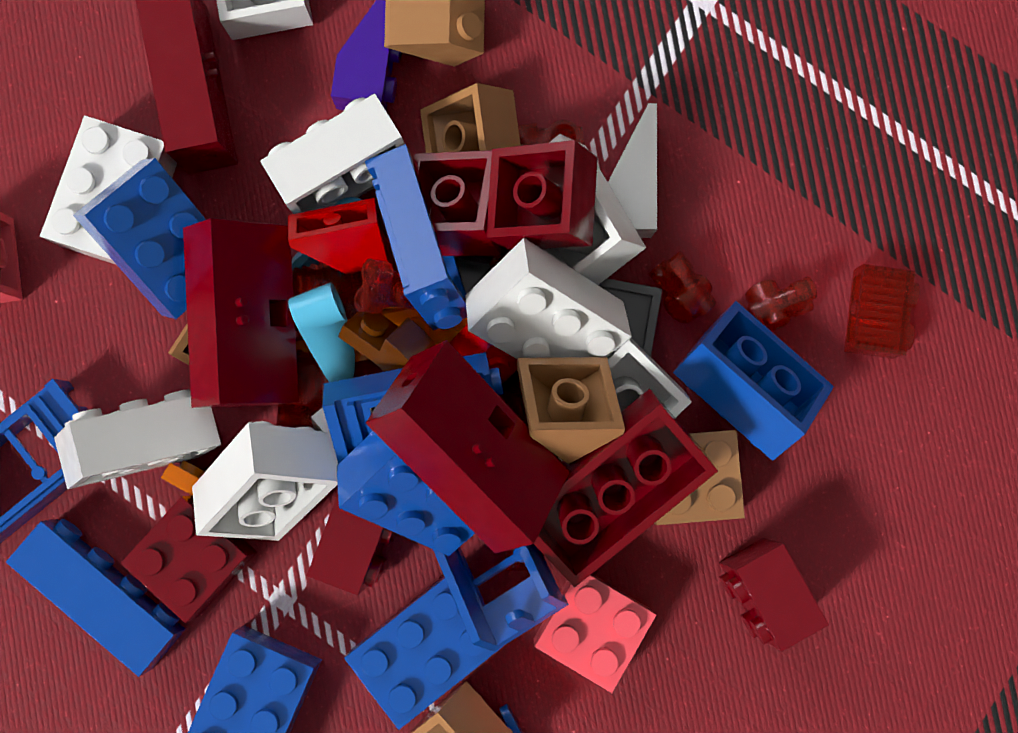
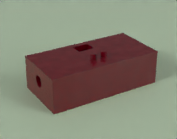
[136,0,238,175]
[183,218,299,408]
[366,340,570,553]

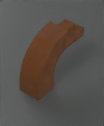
[338,304,436,372]

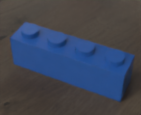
[6,519,186,677]

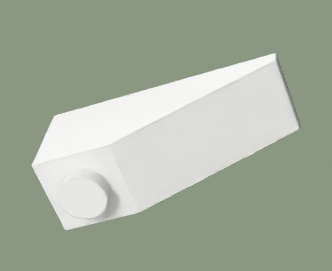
[608,103,657,238]

